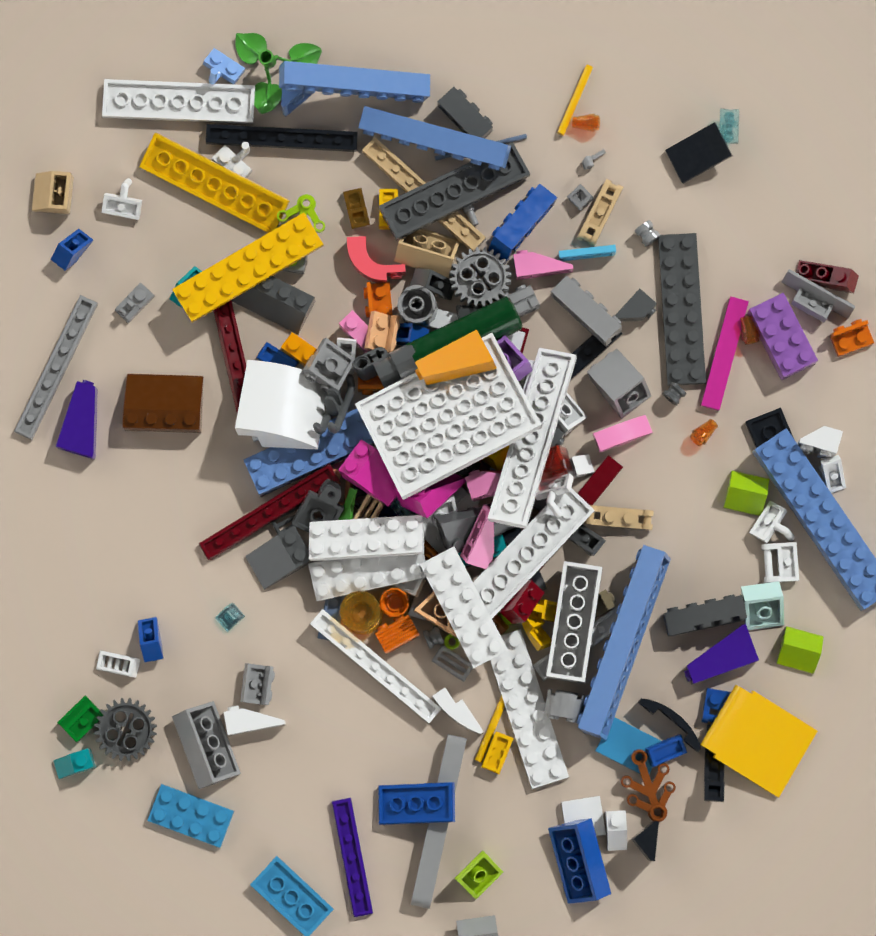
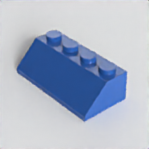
[548,818,611,904]

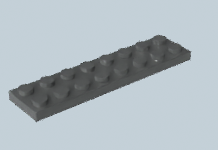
[379,142,530,241]
[658,233,706,386]

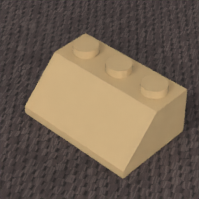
[394,228,460,278]

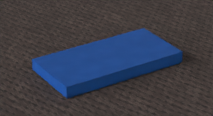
[378,782,455,825]

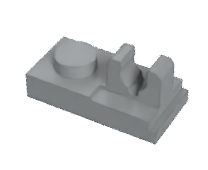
[115,282,155,324]

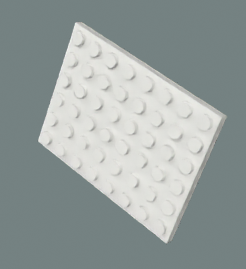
[355,333,543,500]

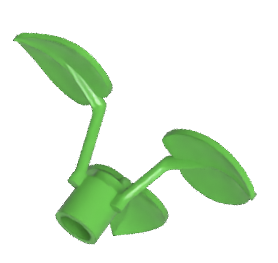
[235,33,322,114]

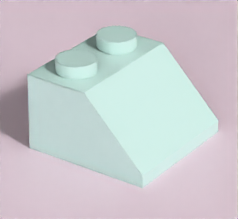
[741,581,784,630]

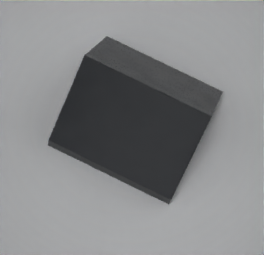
[631,821,659,861]

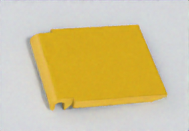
[700,685,818,798]

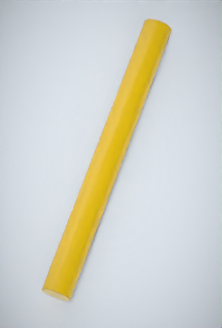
[557,65,593,136]
[474,695,505,762]

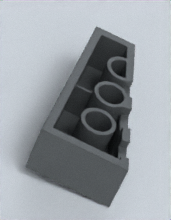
[433,503,515,553]
[663,594,747,637]

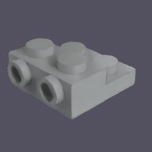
[302,338,355,393]

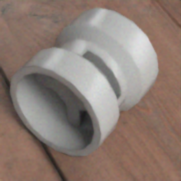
[635,220,661,247]

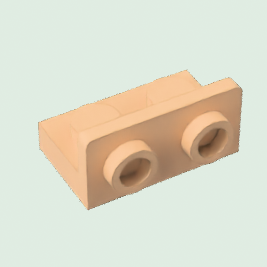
[364,311,400,353]

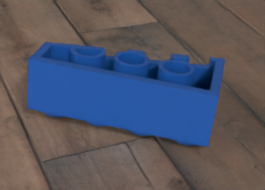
[487,184,558,264]

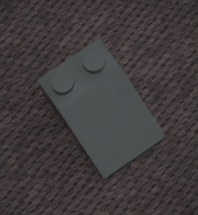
[245,526,314,590]

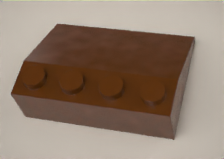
[123,374,204,433]

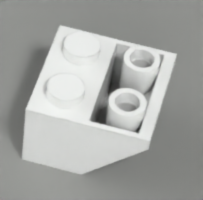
[797,426,843,459]

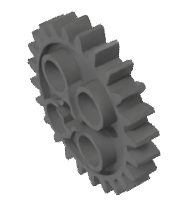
[94,698,157,761]

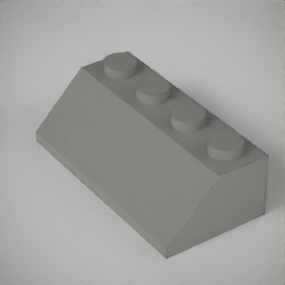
[172,701,241,789]

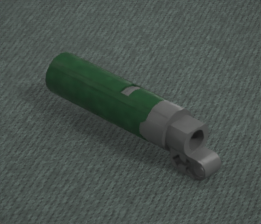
[353,296,523,388]

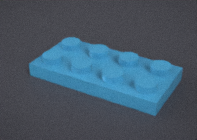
[147,784,234,848]
[250,856,334,936]

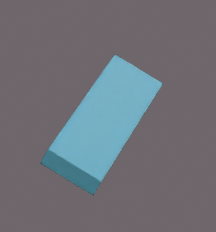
[558,245,616,262]

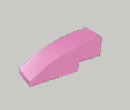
[593,415,653,453]

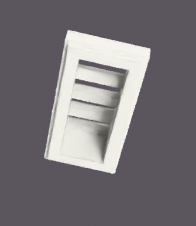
[96,650,140,678]

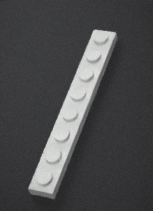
[310,609,442,723]

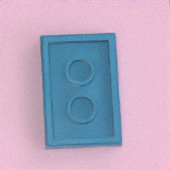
[595,718,661,774]

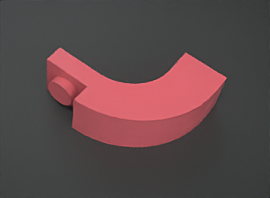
[347,236,406,283]

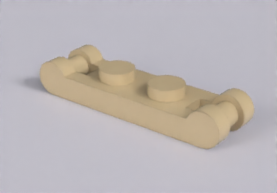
[577,179,624,247]
[584,505,654,530]

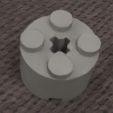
[397,285,438,327]
[544,689,586,723]

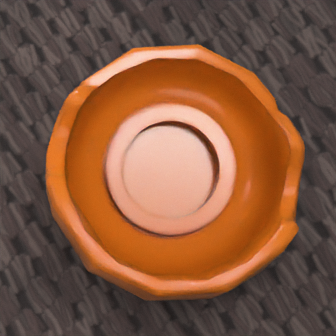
[380,588,409,617]

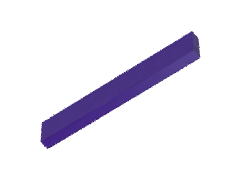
[332,798,373,917]

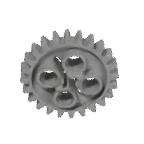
[450,247,511,308]

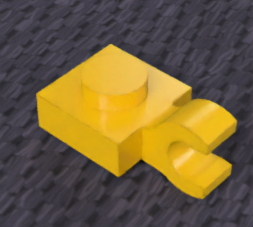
[532,600,557,622]

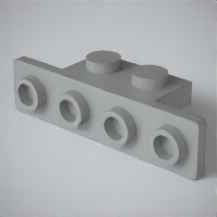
[782,270,855,323]

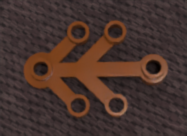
[620,749,676,822]

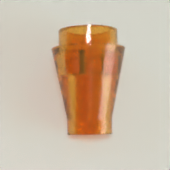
[572,113,600,132]
[740,315,760,345]
[690,419,718,446]

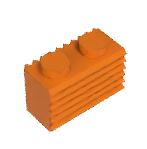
[375,614,420,654]

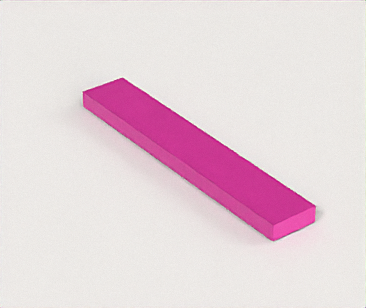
[701,296,749,411]

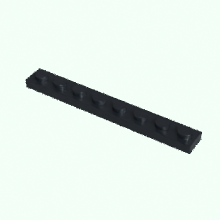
[206,124,358,152]

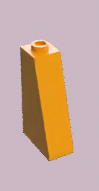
[415,330,497,385]

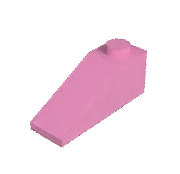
[513,250,573,280]
[339,310,371,353]
[465,470,501,502]
[460,504,494,569]

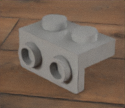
[240,663,275,705]

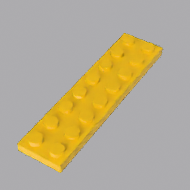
[139,133,290,233]
[172,212,324,323]

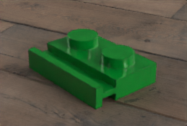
[57,695,103,743]

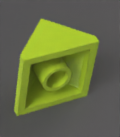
[723,471,769,516]
[776,626,824,674]
[455,850,503,899]

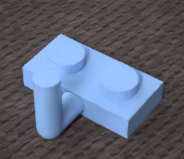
[203,48,245,84]

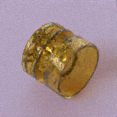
[340,591,383,635]

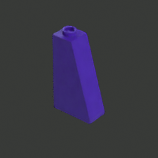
[56,380,98,460]
[684,624,759,685]

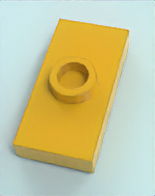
[481,731,514,774]

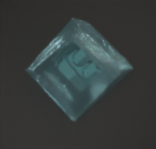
[215,603,245,632]

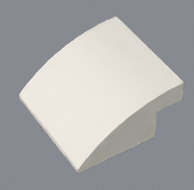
[235,360,327,450]

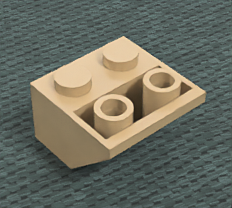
[32,171,74,214]

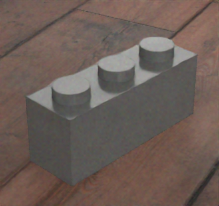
[437,87,493,138]

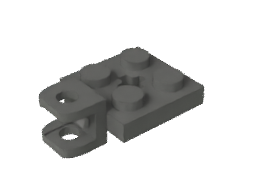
[292,479,344,532]

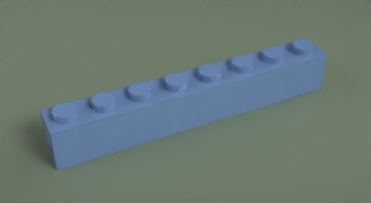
[279,61,430,103]
[358,106,511,171]

